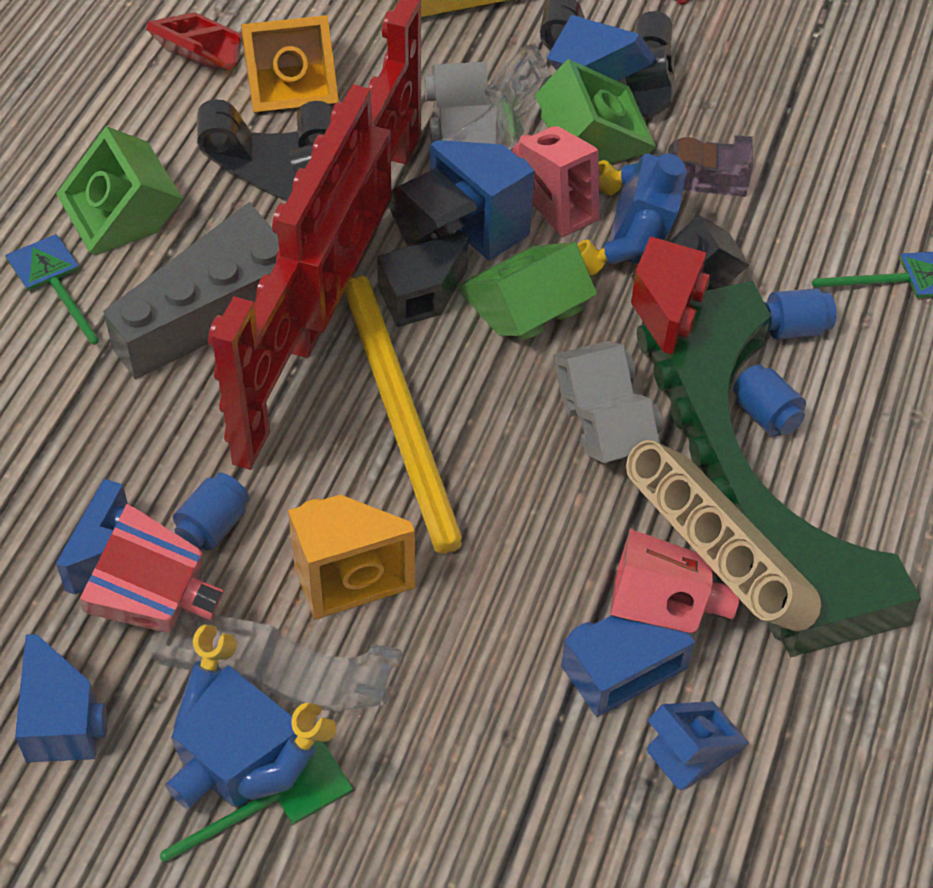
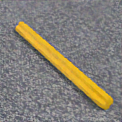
[345,275,462,554]

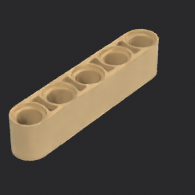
[626,440,821,631]

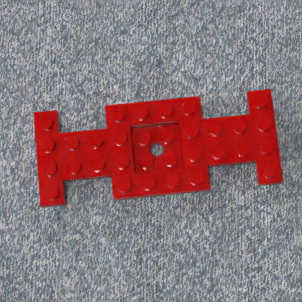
[208,0,421,470]

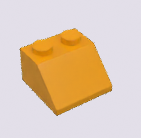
[241,15,339,113]
[288,494,415,620]

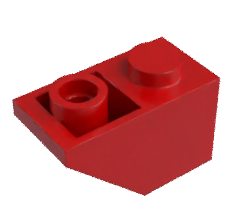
[631,236,711,355]

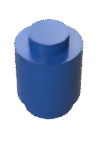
[764,288,836,340]
[733,364,806,436]
[173,473,249,550]

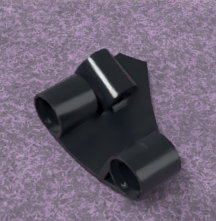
[540,0,675,120]
[197,99,333,210]

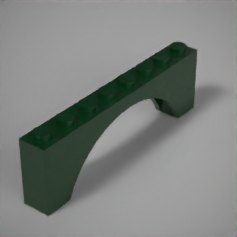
[637,280,921,658]

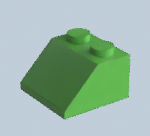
[535,58,656,163]
[56,126,183,255]
[457,242,597,340]

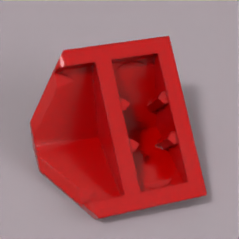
[146,12,241,70]

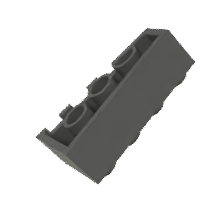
[103,202,279,380]

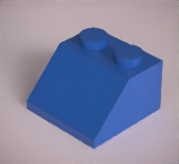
[430,140,535,261]

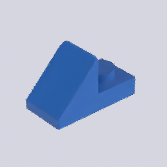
[56,479,128,594]
[647,701,749,790]

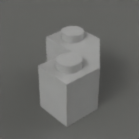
[424,62,495,144]
[553,341,662,463]

